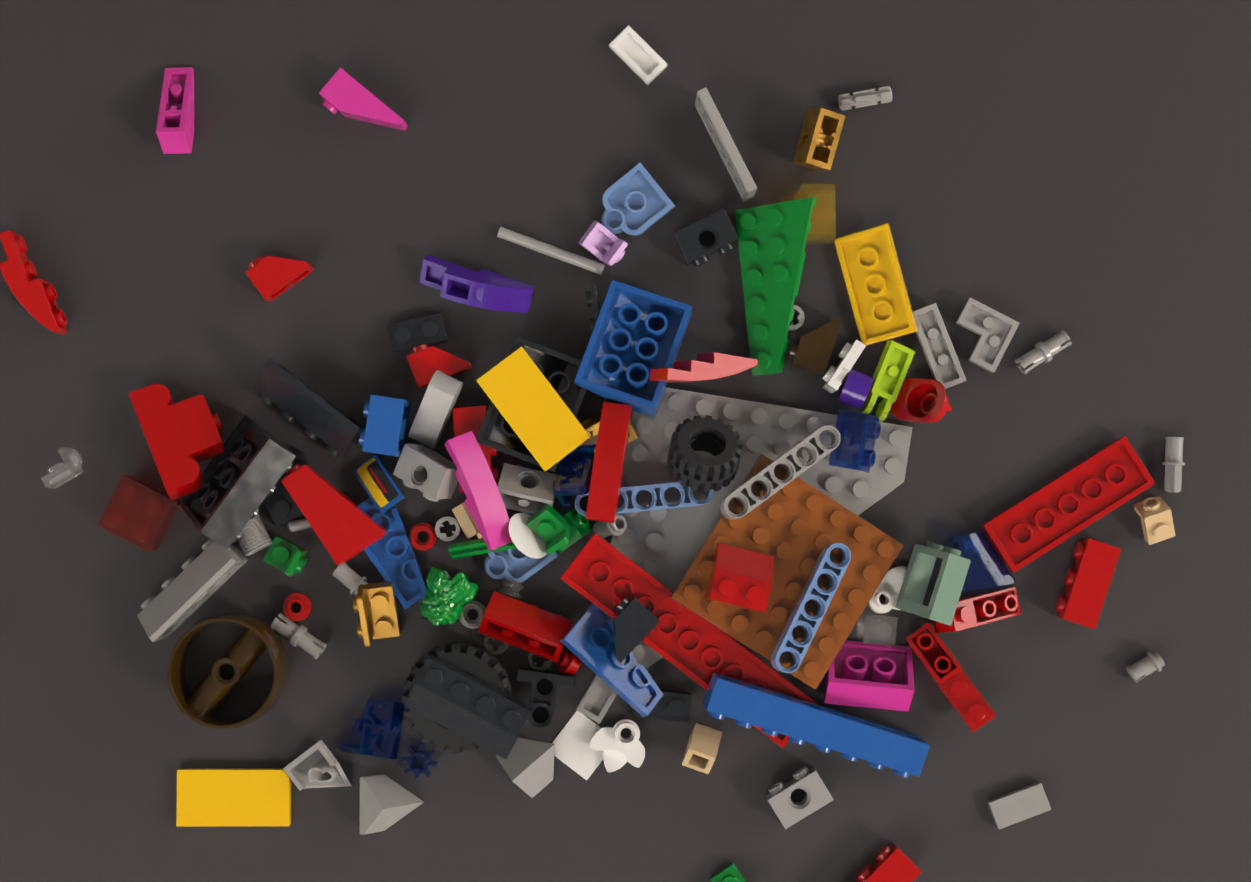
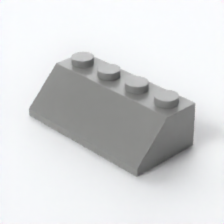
[137,539,248,642]

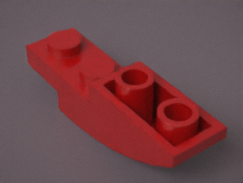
[0,230,67,335]
[905,623,997,733]

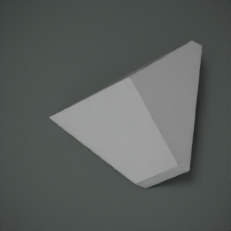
[495,738,555,798]
[283,740,352,791]
[360,774,424,835]

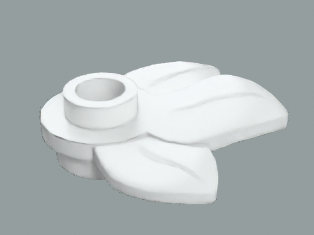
[868,566,907,614]
[589,719,645,773]

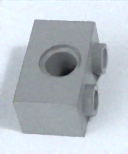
[393,444,458,502]
[498,463,559,514]
[766,766,834,829]

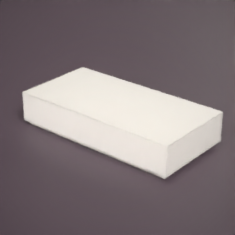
[609,25,668,85]

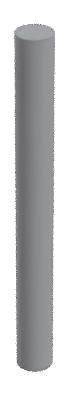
[497,227,605,275]

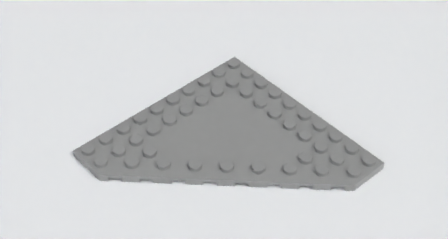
[603,387,913,668]

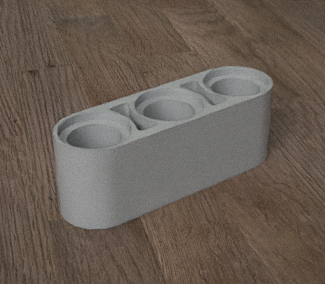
[408,370,463,449]

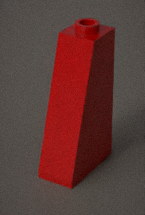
[281,464,389,566]

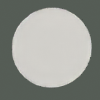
[509,513,547,559]

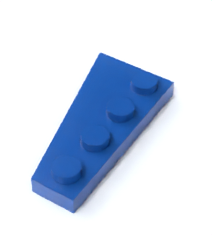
[358,497,428,609]
[560,603,664,717]

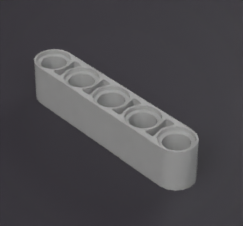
[720,425,841,520]

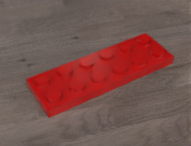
[981,436,1156,573]

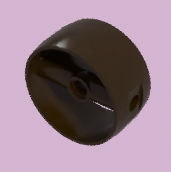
[167,613,288,729]

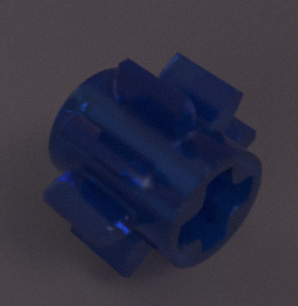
[402,743,438,780]

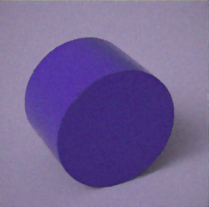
[837,369,873,410]

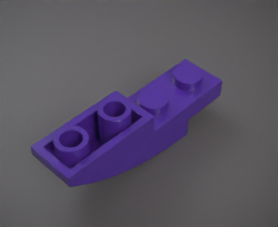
[419,255,534,313]

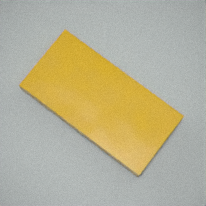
[834,223,918,346]
[476,346,591,472]
[176,768,291,827]

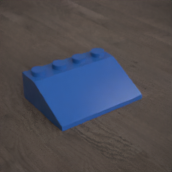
[574,280,692,418]

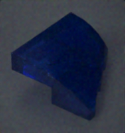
[953,532,1015,592]
[339,698,405,759]

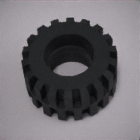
[667,415,743,493]

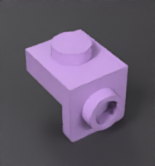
[578,220,628,266]

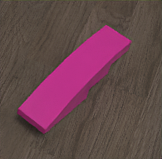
[444,431,513,551]

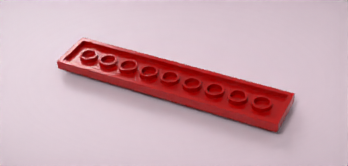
[560,532,817,748]

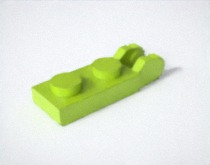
[860,340,915,422]

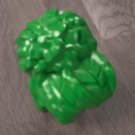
[420,567,478,626]

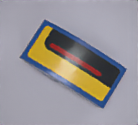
[353,454,405,514]

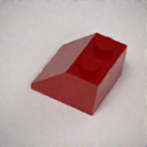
[705,543,774,612]

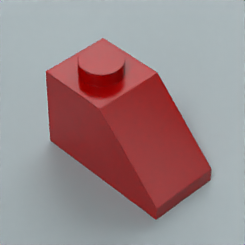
[245,256,315,302]
[406,344,473,389]

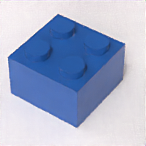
[359,395,412,457]

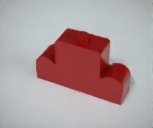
[128,384,225,501]

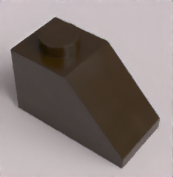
[788,318,841,375]

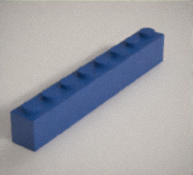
[702,672,930,778]

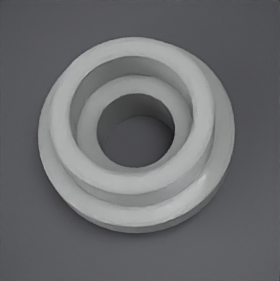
[459,600,486,629]

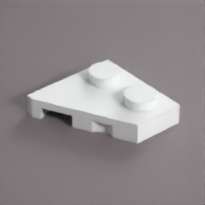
[822,340,866,394]

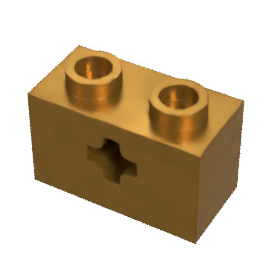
[792,108,845,171]

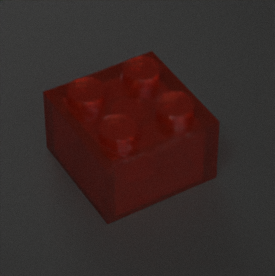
[97,475,181,551]

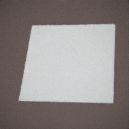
[552,711,604,780]

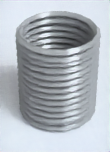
[237,514,272,556]

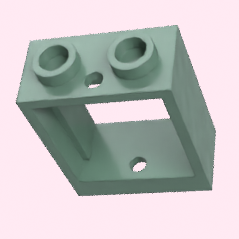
[895,542,971,626]

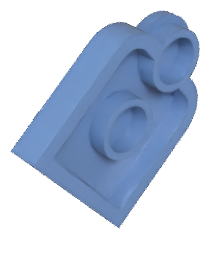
[601,163,676,236]
[484,512,559,583]

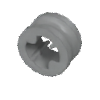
[789,305,805,331]
[435,516,461,541]

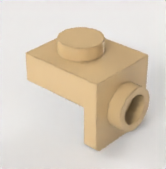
[1134,496,1175,545]

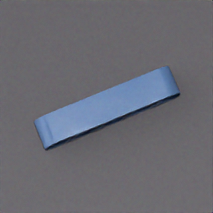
[575,482,714,516]
[770,543,851,673]

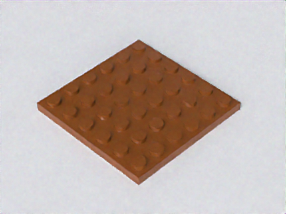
[670,454,903,690]

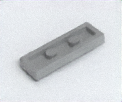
[913,303,967,389]

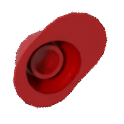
[890,378,952,423]

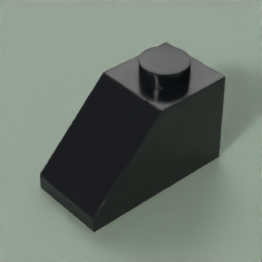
[614,594,660,663]

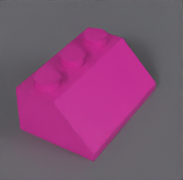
[824,640,914,712]

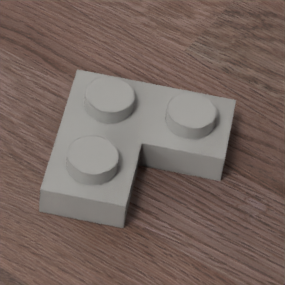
[956,297,1020,373]

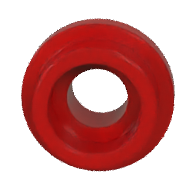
[409,523,437,551]
[283,593,312,621]
[557,649,582,675]

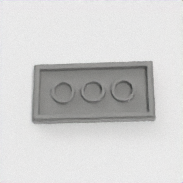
[695,87,757,202]

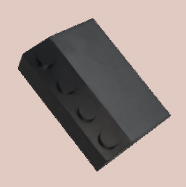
[476,336,587,473]
[179,415,296,549]

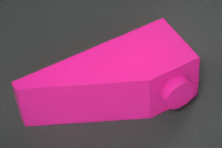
[156,67,194,154]
[319,68,408,131]

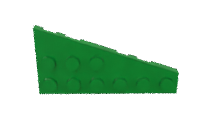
[735,197,817,376]

